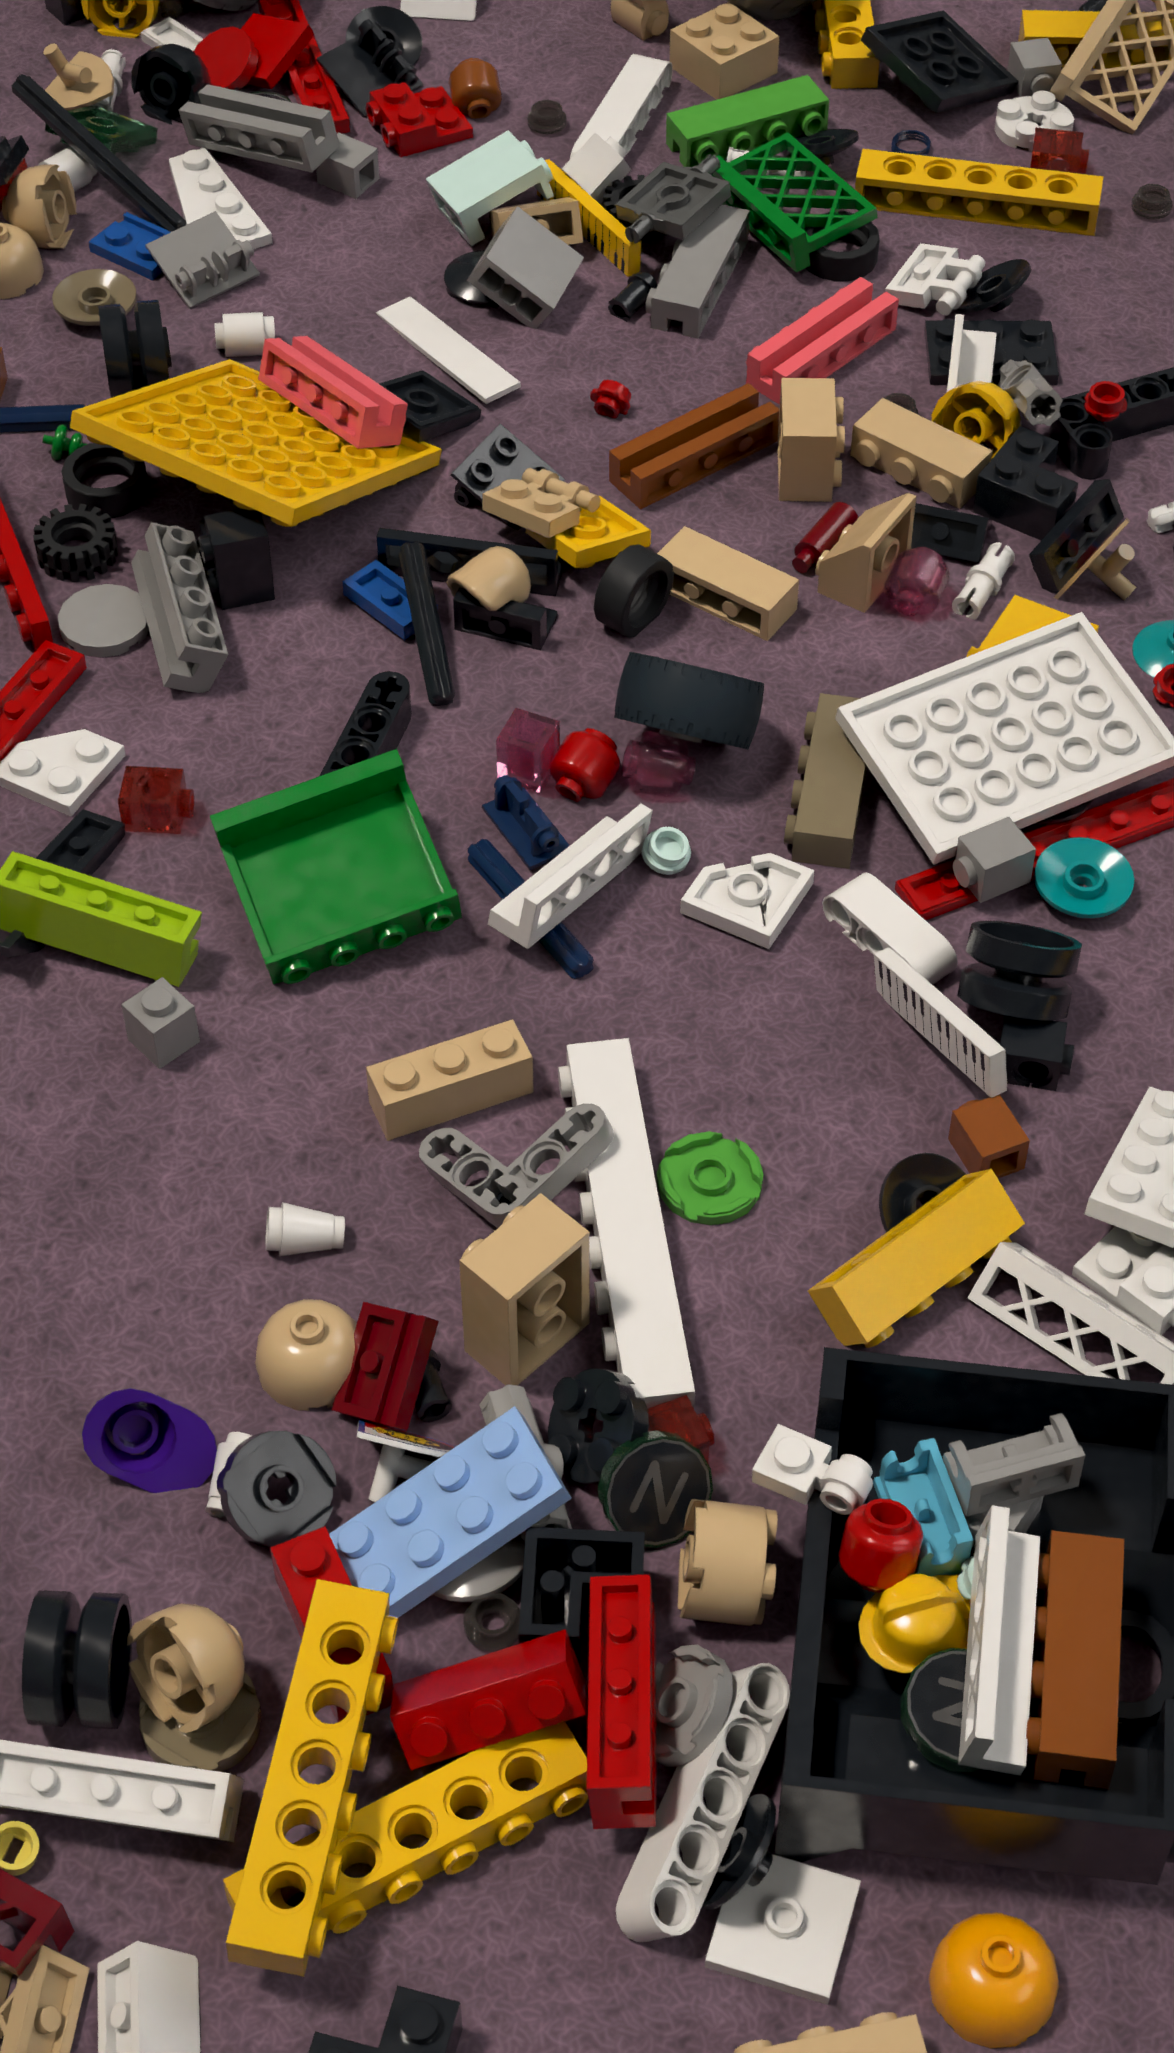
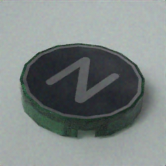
[598,1430,713,1548]
[901,1648,985,1773]

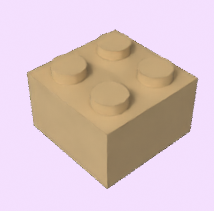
[670,2,779,100]
[777,378,845,502]

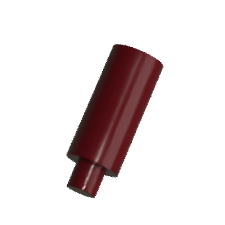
[792,502,858,573]

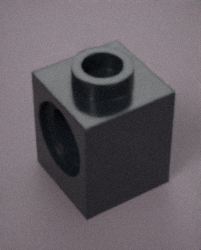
[1000,1015,1074,1091]

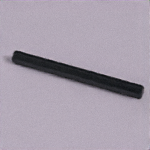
[11,74,187,232]

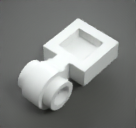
[752,1424,873,1515]

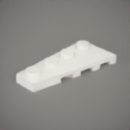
[169,148,272,250]

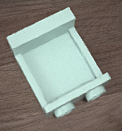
[425,130,554,246]

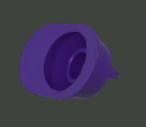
[82,1388,217,1493]

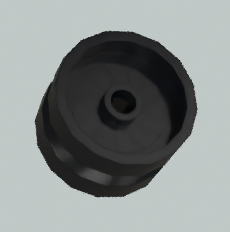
[98,299,172,398]
[957,921,1082,1020]
[22,1590,132,1729]

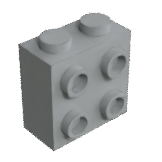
[467,206,584,329]

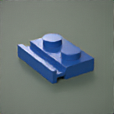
[89,212,170,281]

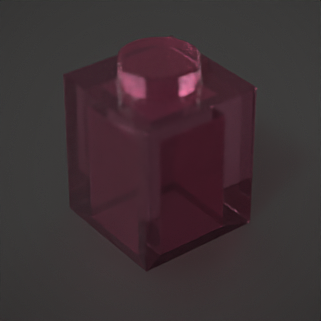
[496,708,560,793]

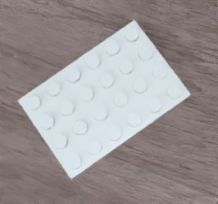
[835,612,1174,865]

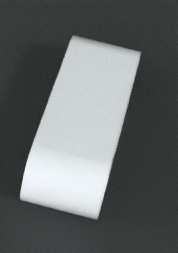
[822,873,958,985]

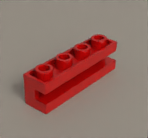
[587,1574,656,1829]

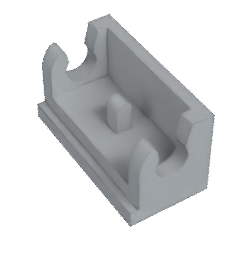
[943,1413,1085,1517]

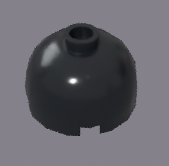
[131,43,211,125]

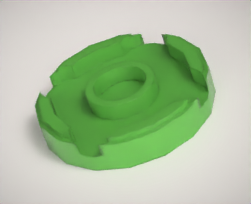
[657,1131,763,1225]

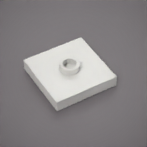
[705,1854,861,2005]

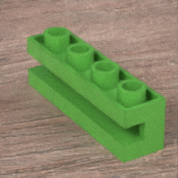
[666,75,829,167]

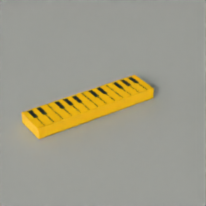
[537,159,641,277]

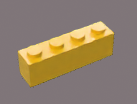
[1018,10,1174,68]
[808,1169,1025,1348]

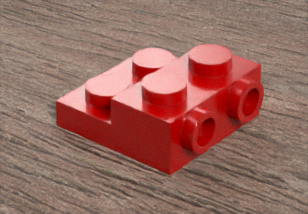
[366,82,473,157]

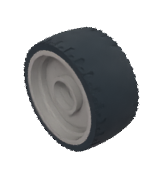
[614,652,764,750]

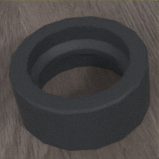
[804,211,880,282]
[61,443,149,518]
[594,544,674,638]

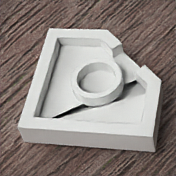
[0,729,125,816]
[680,853,815,949]

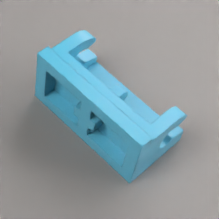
[873,1438,973,1576]

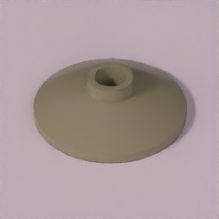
[52,269,137,326]

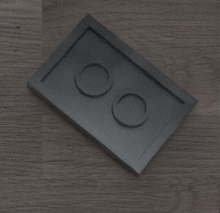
[924,319,1059,385]

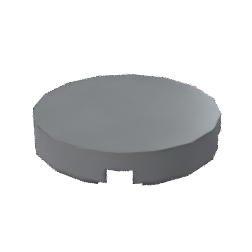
[58,584,149,658]
[656,1644,733,1767]

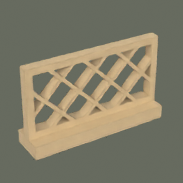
[1049,0,1174,135]

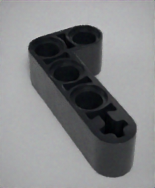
[1049,367,1174,480]
[319,671,412,776]

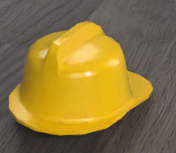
[858,1574,971,1674]

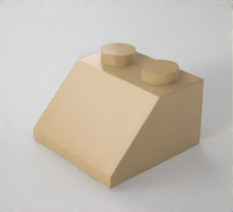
[815,493,916,613]

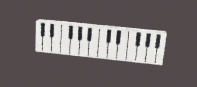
[874,947,1007,1098]

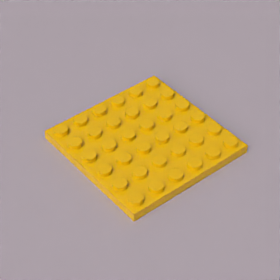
[70,359,442,527]

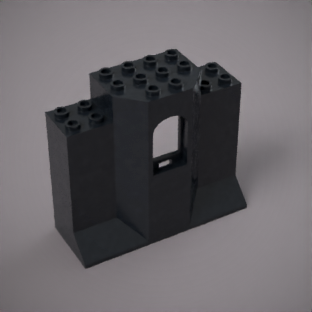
[775,1347,1174,1885]

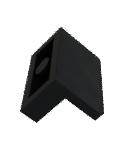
[911,503,993,563]
[453,588,558,651]

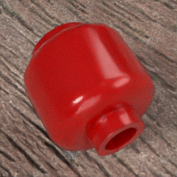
[549,728,620,802]
[839,1498,924,1592]

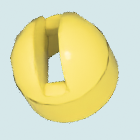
[0,1821,39,1877]

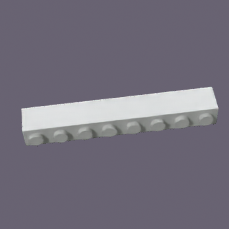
[558,1038,695,1424]

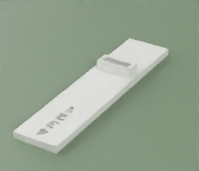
[376,297,521,404]

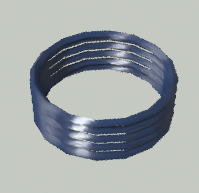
[891,130,931,156]

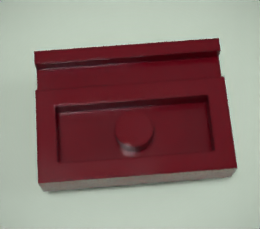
[332,1302,439,1431]

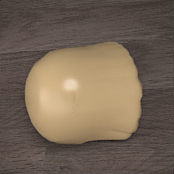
[446,546,531,611]

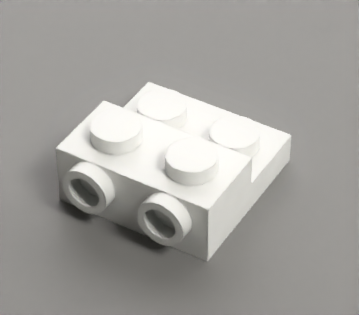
[1072,1226,1174,1335]

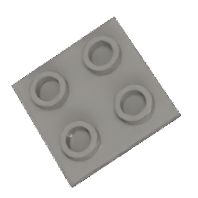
[145,211,260,309]

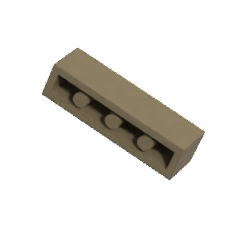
[784,693,867,869]

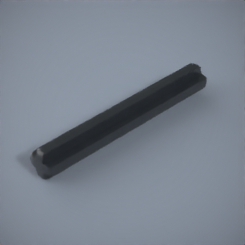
[399,542,455,706]

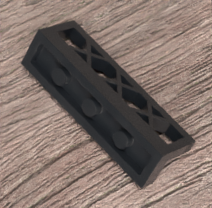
[376,528,564,597]

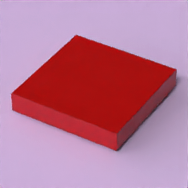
[241,13,315,90]

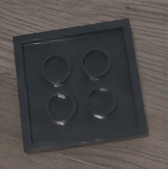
[861,10,1019,113]

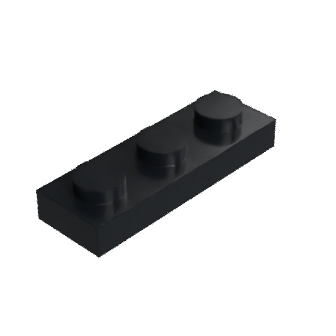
[1029,479,1124,593]

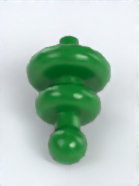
[42,425,87,461]

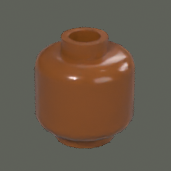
[449,58,502,119]

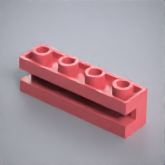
[746,277,899,405]
[258,336,408,449]

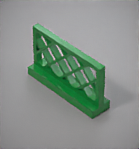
[711,132,878,273]

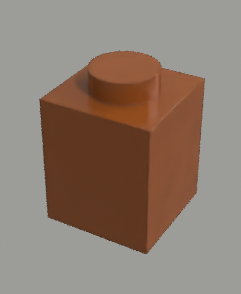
[948,1094,1030,1179]

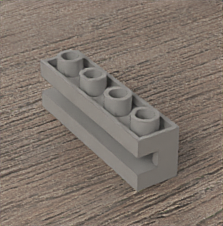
[179,84,340,172]
[646,204,750,339]
[131,522,228,693]

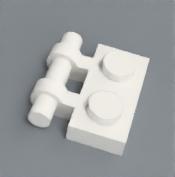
[885,243,985,315]

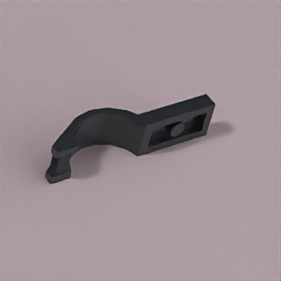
[0,809,125,958]

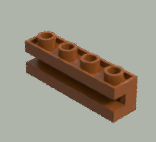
[609,383,779,510]
[1026,1530,1124,1789]

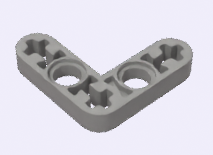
[419,1103,614,1228]

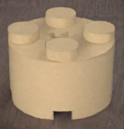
[677,1499,777,1626]

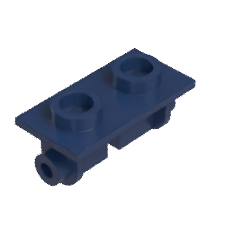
[482,775,570,870]

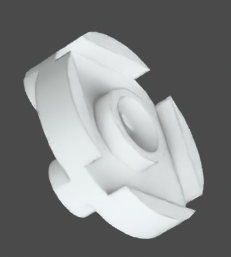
[995,90,1074,153]

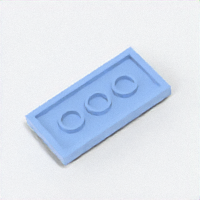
[329,1406,572,1618]

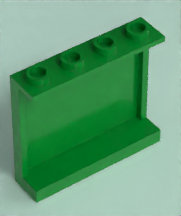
[210,749,462,984]

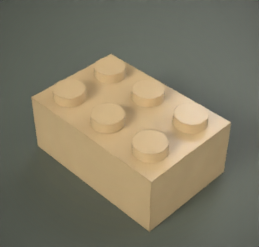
[459,1193,590,1386]

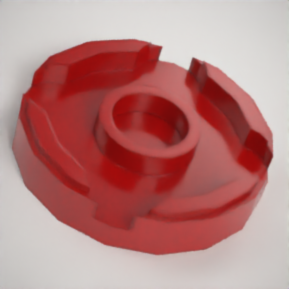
[193,26,259,90]

